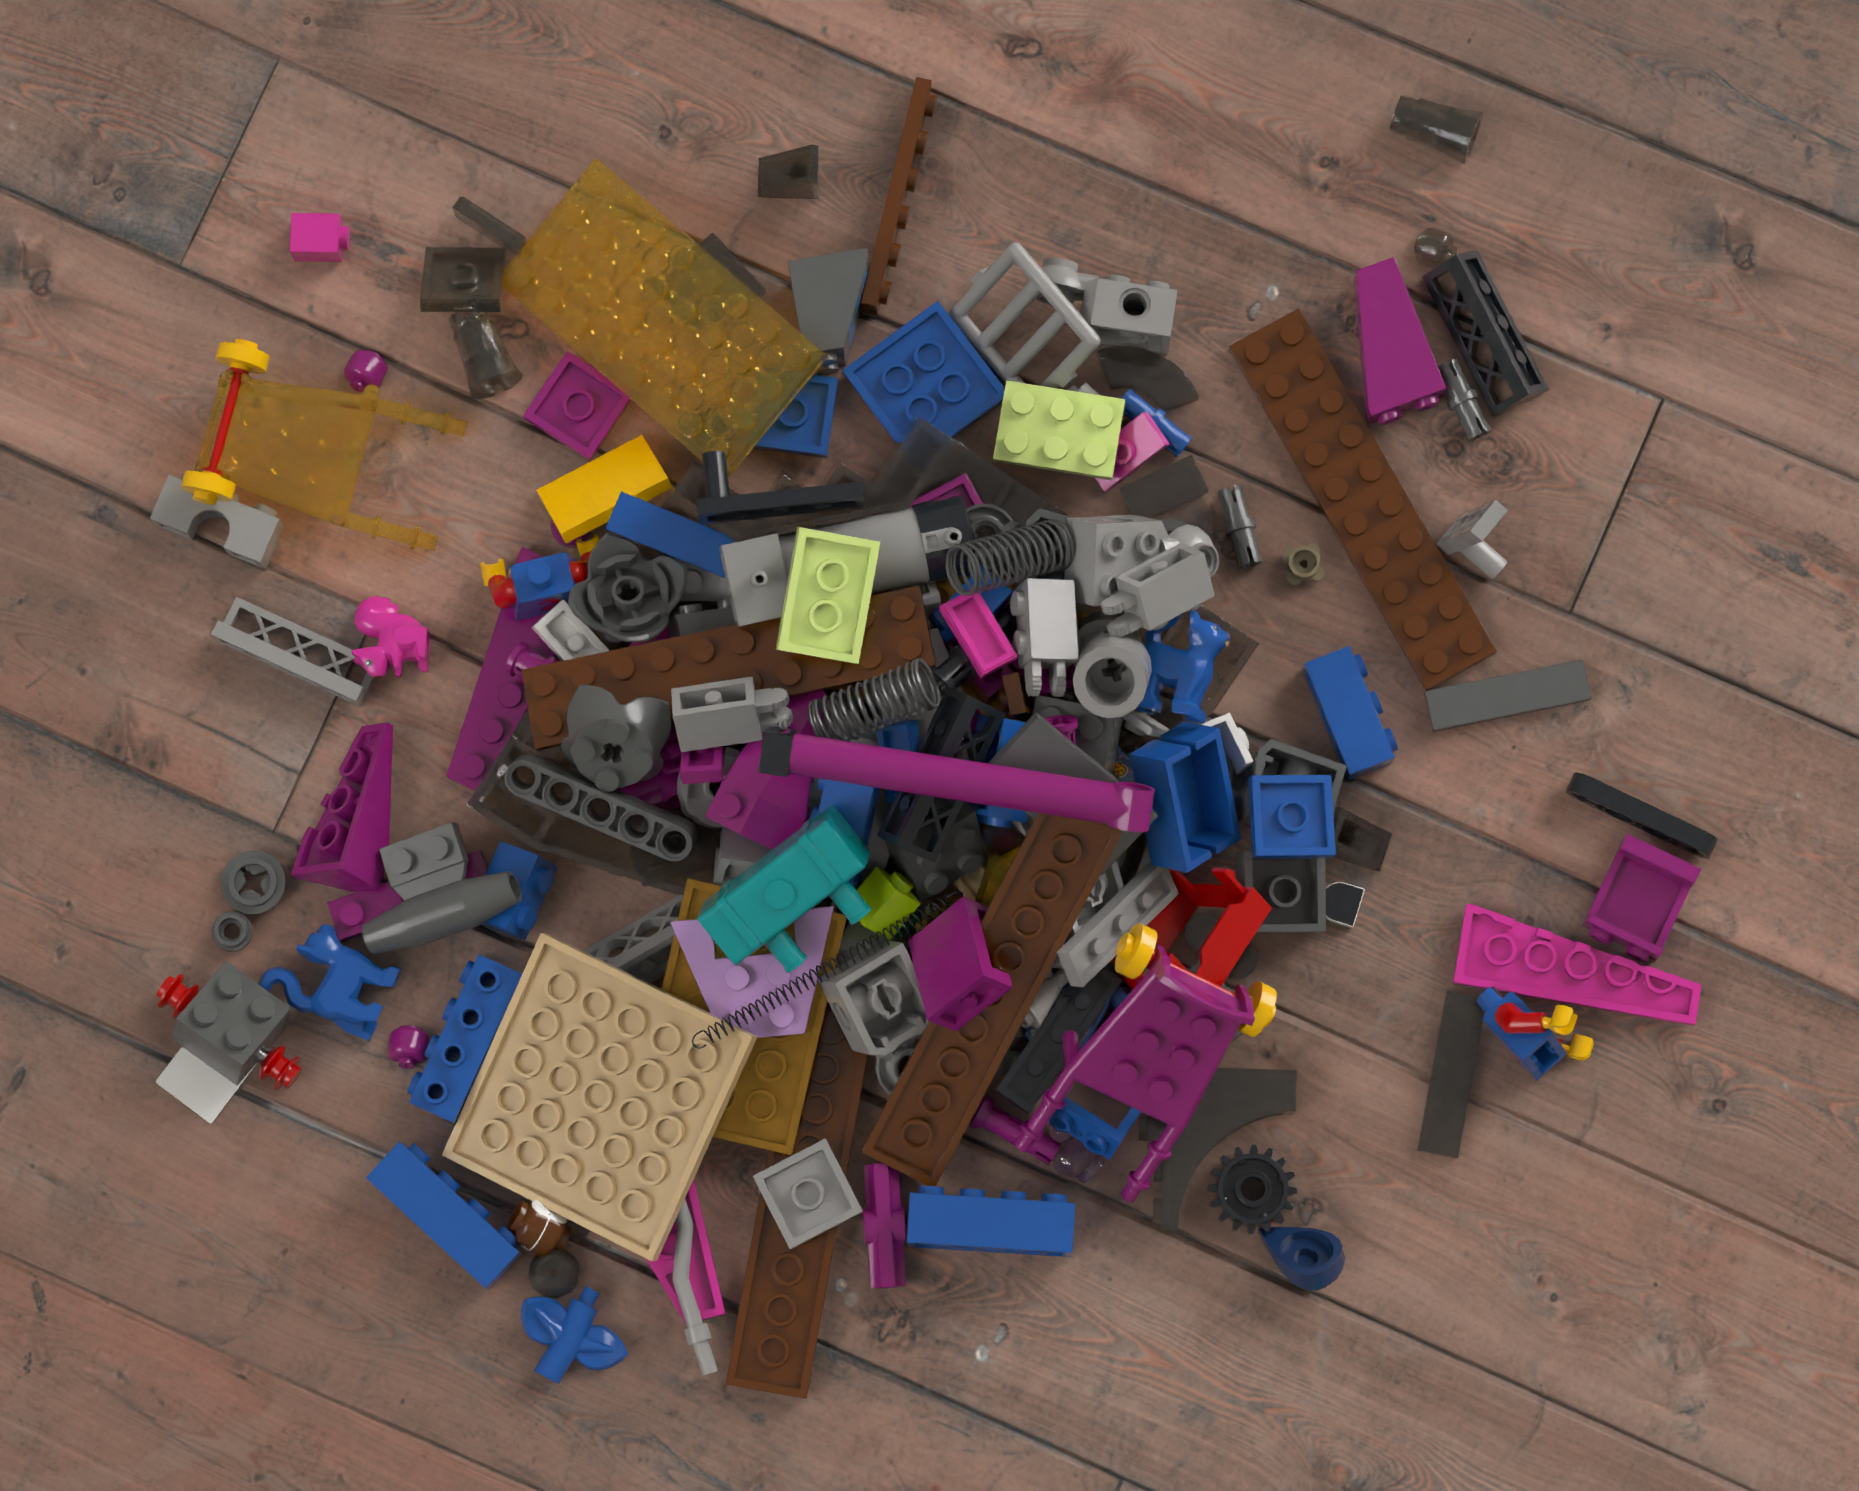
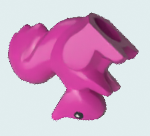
[352,596,430,679]

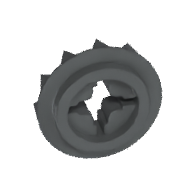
[221,850,286,915]

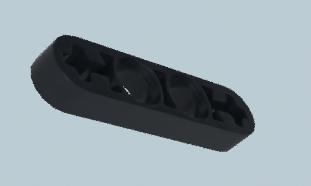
[1566,772,1718,859]

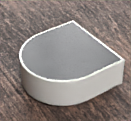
[1326,882,1365,929]

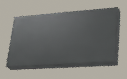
[988,712,1158,875]

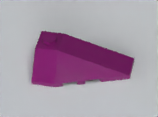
[705,692,828,850]
[291,722,393,892]

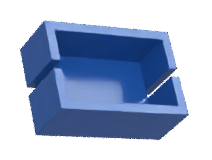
[1129,721,1241,873]

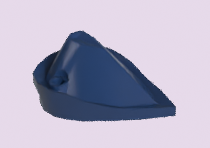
[1258,1227,1345,1291]

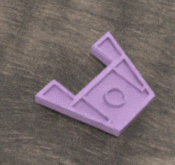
[670,906,834,1038]

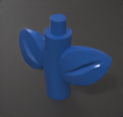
[521,1286,628,1384]

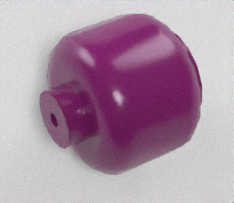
[344,350,388,392]
[388,1025,429,1069]

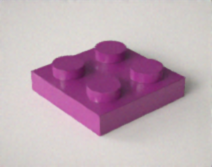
[523,351,635,461]

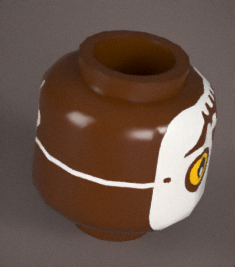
[507,1199,571,1256]

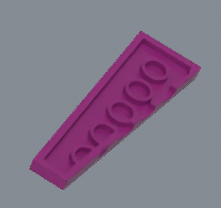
[446,547,556,796]

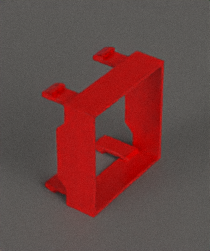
[1110,868,1272,990]

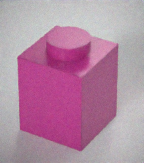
[290,213,350,262]

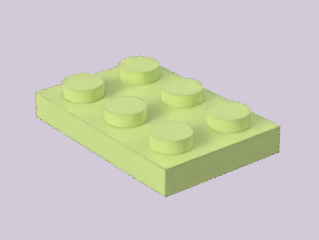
[993,380,1125,480]
[776,527,880,664]

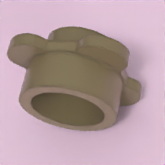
[1282,543,1325,586]

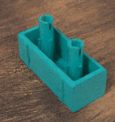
[697,805,872,973]

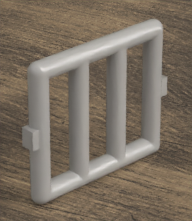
[949,242,1101,389]

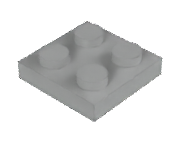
[753,1138,863,1250]

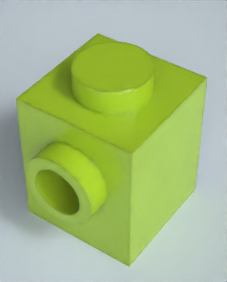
[856,866,921,941]

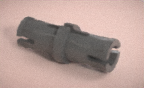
[1438,359,1492,442]
[1217,485,1263,569]

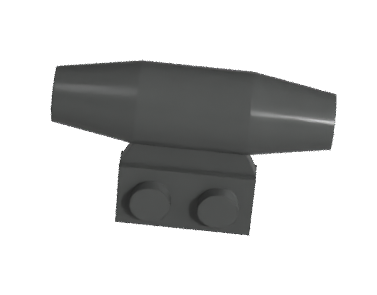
[362,822,522,954]

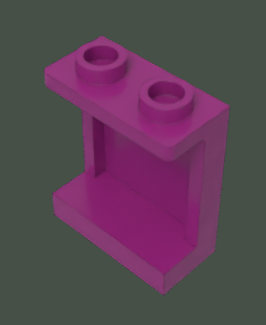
[1582,834,1701,963]
[908,896,1013,1031]

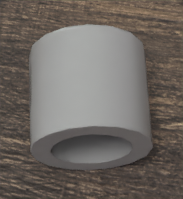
[1073,632,1152,718]

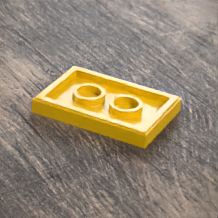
[536,435,673,543]

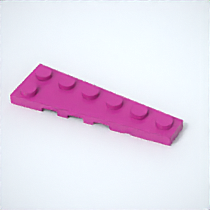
[1452,904,1702,1026]

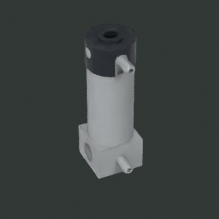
[719,494,977,627]

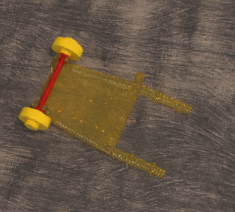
[181,339,468,551]

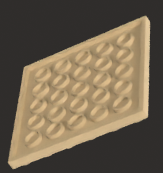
[442,933,758,1261]

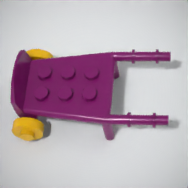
[1014,923,1277,1203]

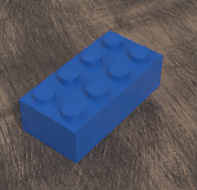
[907,1186,1075,1257]

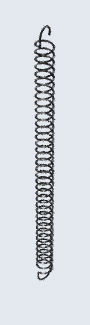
[692,891,963,1049]

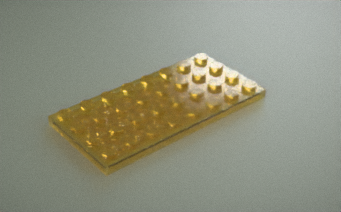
[496,157,828,478]

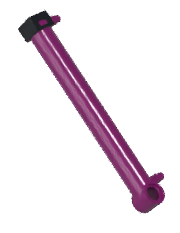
[758,726,1155,832]

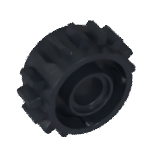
[1207,1144,1297,1235]

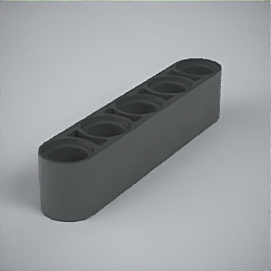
[504,753,698,861]

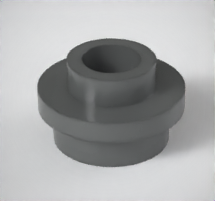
[212,911,253,952]

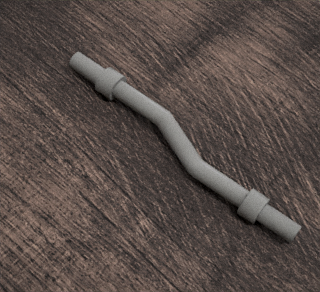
[672,1199,718,1376]

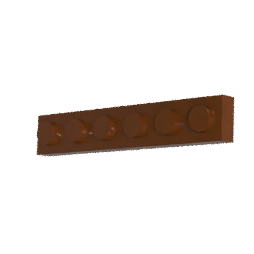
[861,77,938,315]

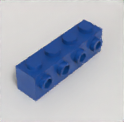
[407,954,522,1124]
[366,1141,523,1291]

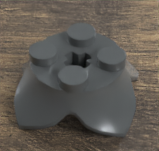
[568,533,687,642]
[561,684,671,792]

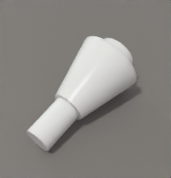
[1021,968,1069,1029]

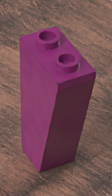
[1354,257,1446,425]

